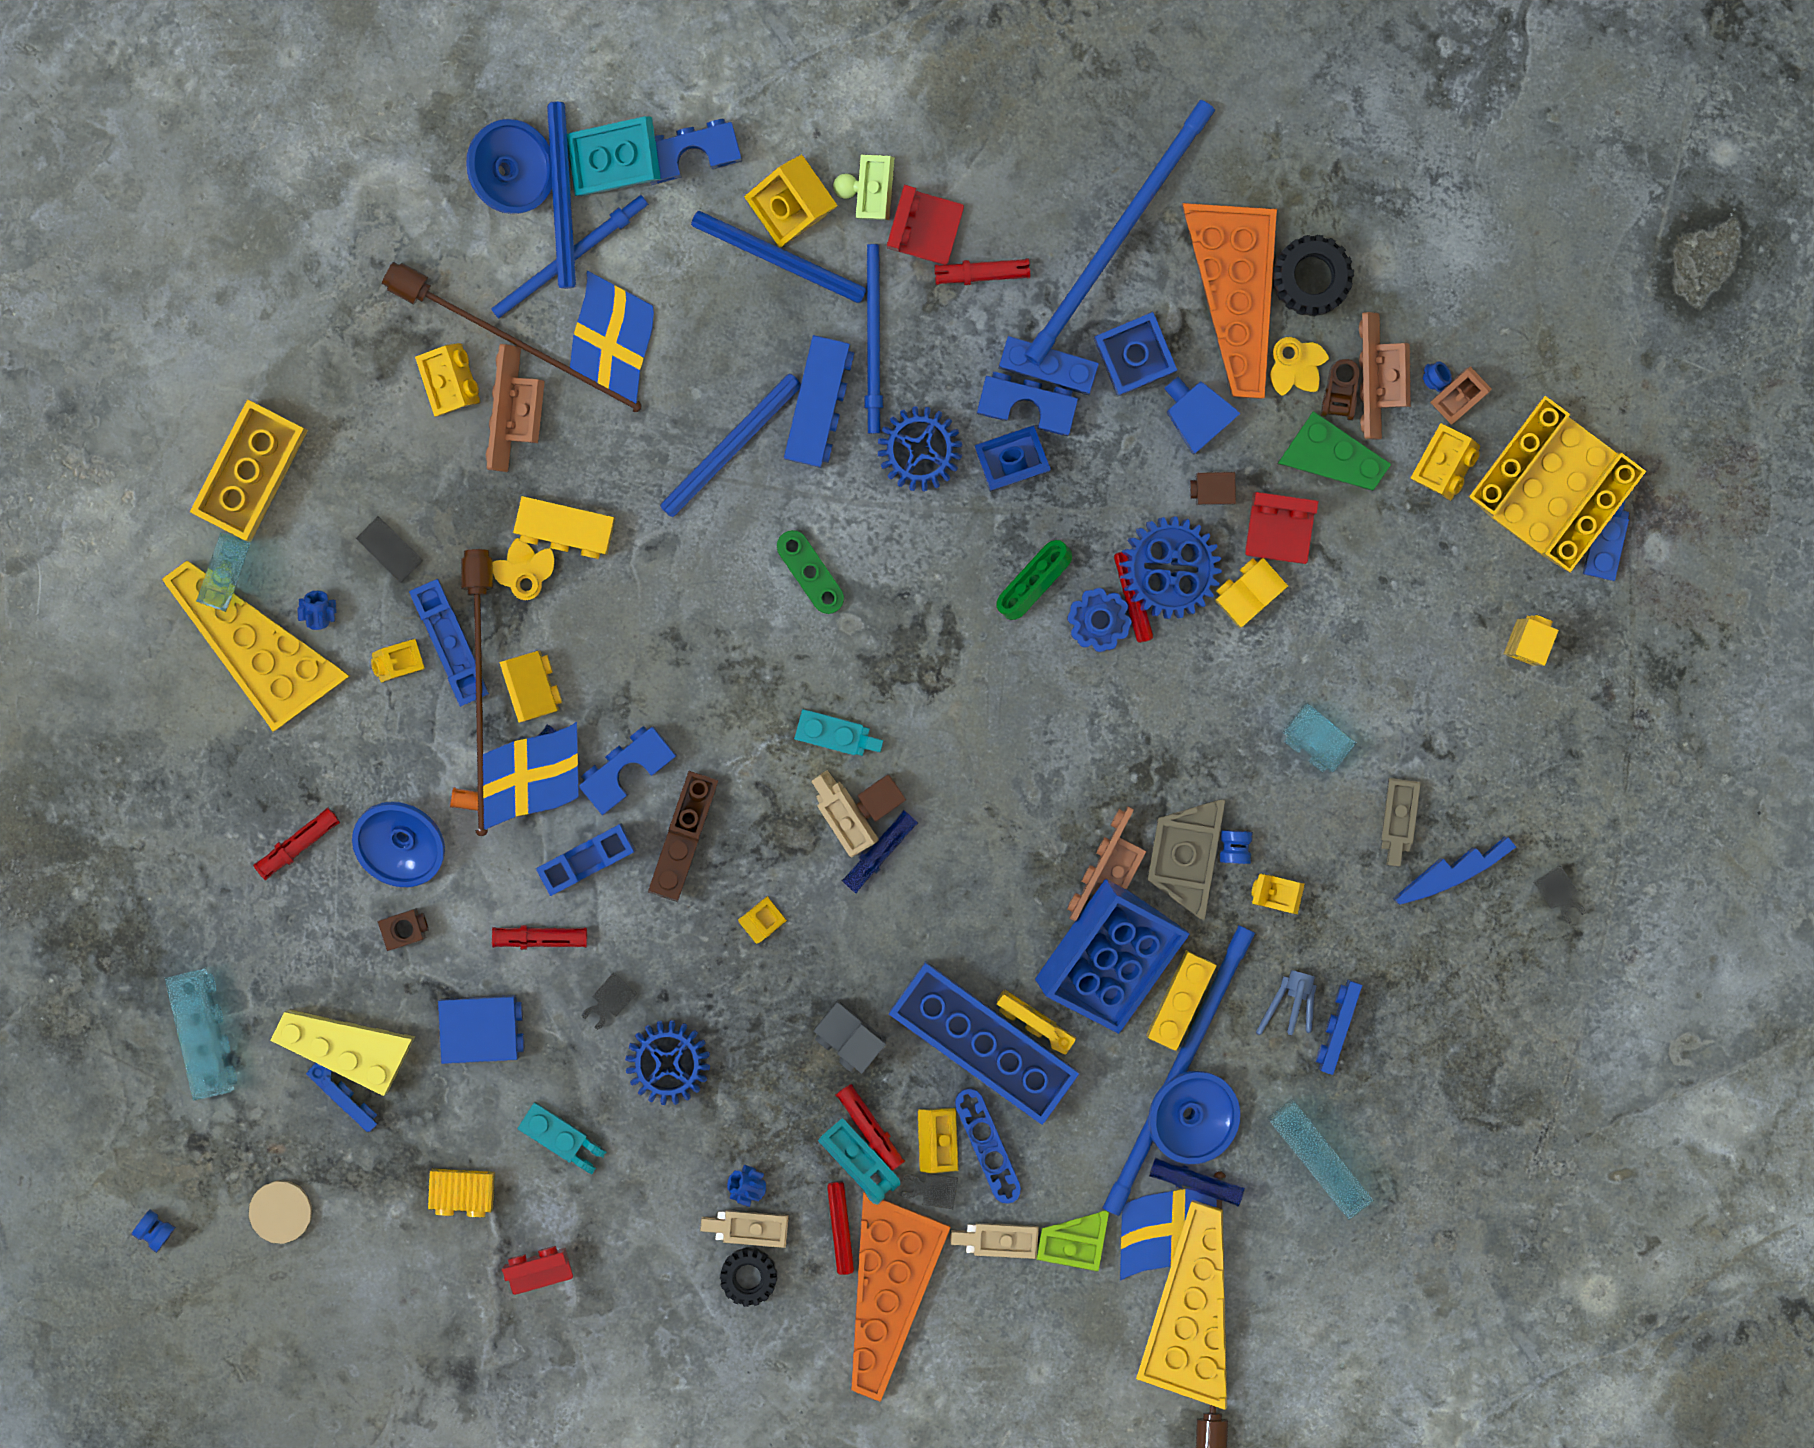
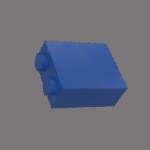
[438,995,525,1064]

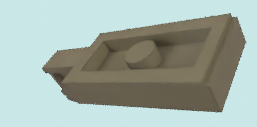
[1381,778,1421,867]

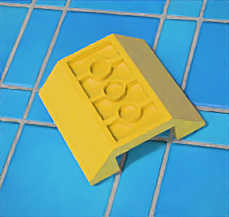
[1469,396,1646,573]

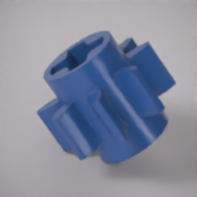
[297,591,337,630]
[727,1165,766,1207]

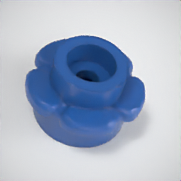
[1423,361,1452,392]

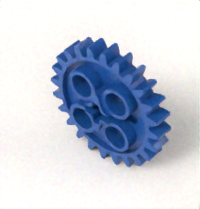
[1119,517,1222,619]

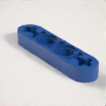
[955,1088,1021,1204]

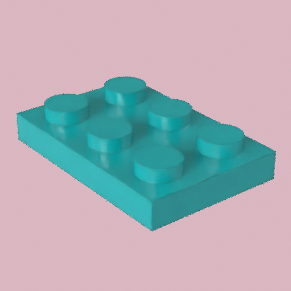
[567,116,661,196]

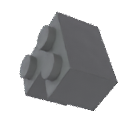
[813,1000,886,1074]

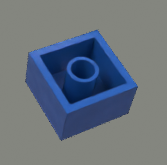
[1093,312,1177,397]

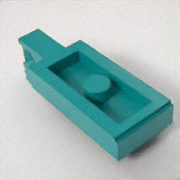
[794,709,884,756]

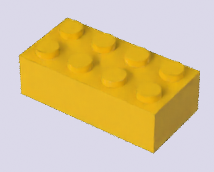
[190,399,308,542]

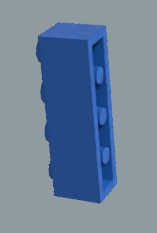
[784,335,855,468]

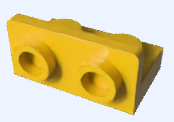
[415,343,480,417]
[1411,423,1480,501]

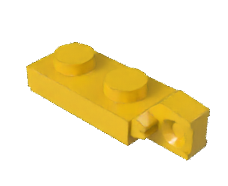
[997,989,1076,1055]

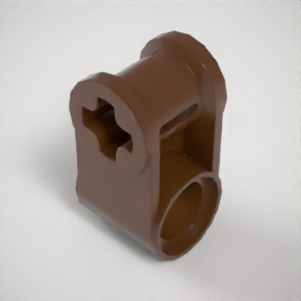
[1321,359,1360,421]

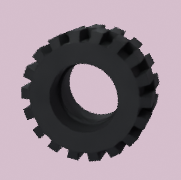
[1272,235,1354,316]

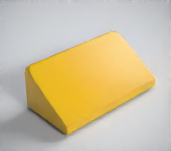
[918,1108,958,1173]

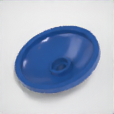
[466,119,552,214]
[352,802,445,887]
[1148,1071,1240,1164]

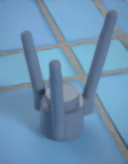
[1256,970,1317,1035]

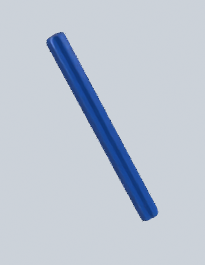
[547,101,576,289]
[691,211,866,303]
[660,374,801,517]

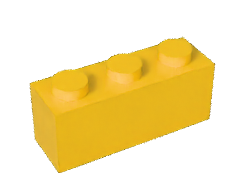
[513,496,616,559]
[1504,615,1559,666]
[1146,950,1217,1051]

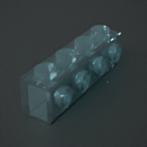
[165,968,237,1101]

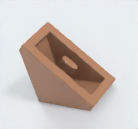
[1430,366,1492,425]

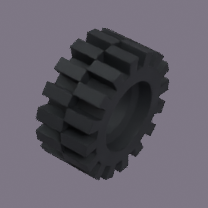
[720,1247,777,1307]

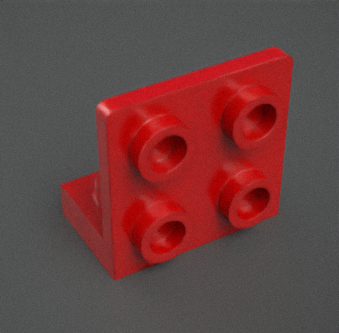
[887,184,964,265]
[1245,492,1319,564]

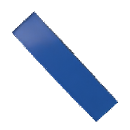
[1393,836,1516,905]

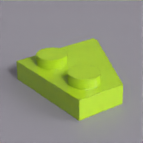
[1036,1211,1109,1272]

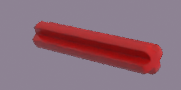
[1114,552,1153,643]
[827,1181,854,1275]

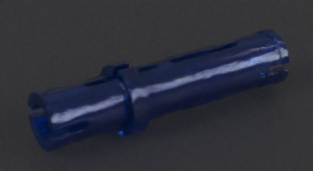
[841,810,918,894]
[1149,1158,1245,1207]

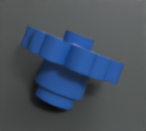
[1067,588,1132,652]

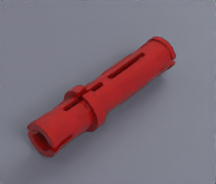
[934,258,1030,285]
[253,807,340,881]
[492,925,587,950]
[835,1083,905,1170]

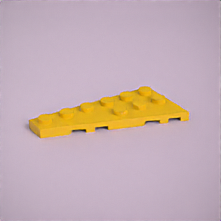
[162,561,350,732]
[1136,1200,1227,1410]

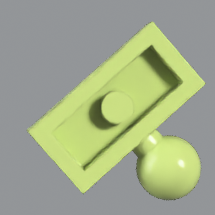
[833,155,895,220]

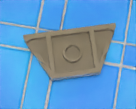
[1147,799,1225,920]

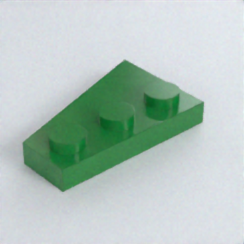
[1277,411,1391,491]

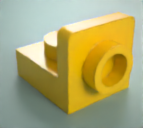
[371,639,425,683]

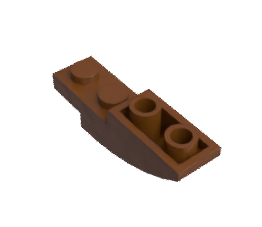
[648,771,719,902]

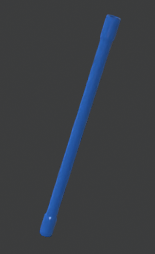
[1024,100,1215,365]
[1102,925,1255,1216]

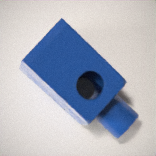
[1164,376,1240,455]

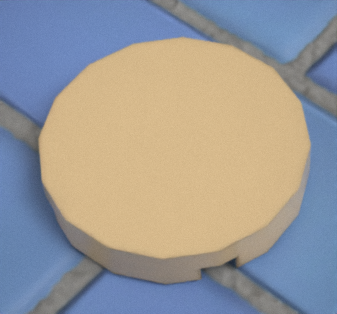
[249,1180,312,1244]

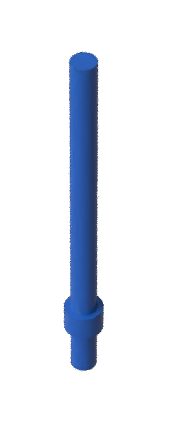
[491,195,649,319]
[864,244,883,434]

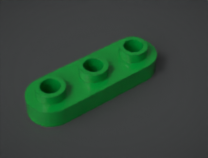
[777,530,844,614]
[996,540,1072,620]

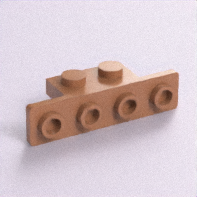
[1359,312,1411,440]
[486,344,545,472]
[1067,806,1146,921]

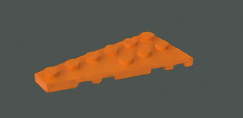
[1182,203,1277,399]
[851,1191,951,1402]

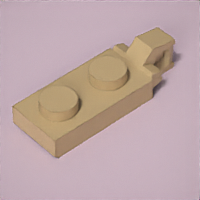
[811,770,879,858]
[700,1210,789,1248]
[950,1223,1039,1259]

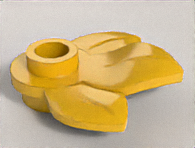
[1270,337,1329,396]
[492,538,554,600]

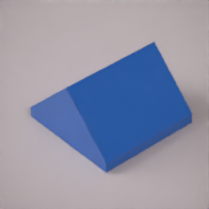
[974,425,1051,492]

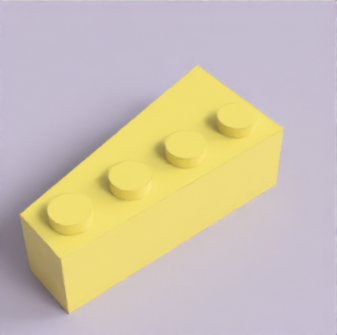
[270,1010,415,1096]

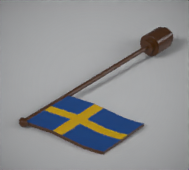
[382,262,654,412]
[461,549,579,836]
[1120,1171,1228,1448]

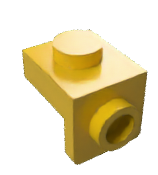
[1251,873,1305,914]

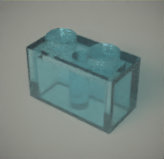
[196,532,250,612]
[1282,703,1356,773]

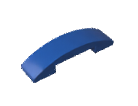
[409,579,489,707]

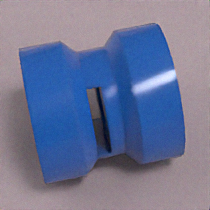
[1220,830,1253,864]
[131,1209,176,1253]

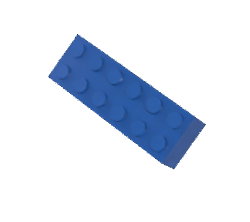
[889,961,1079,1125]

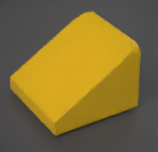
[738,896,787,944]

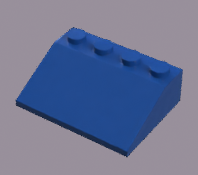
[1035,878,1190,1034]

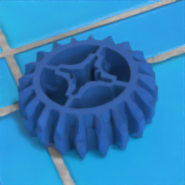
[878,406,962,492]
[625,1020,710,1105]

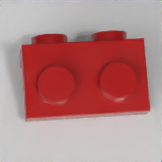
[502,1246,573,1295]

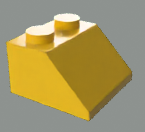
[744,154,838,248]
[499,651,563,723]

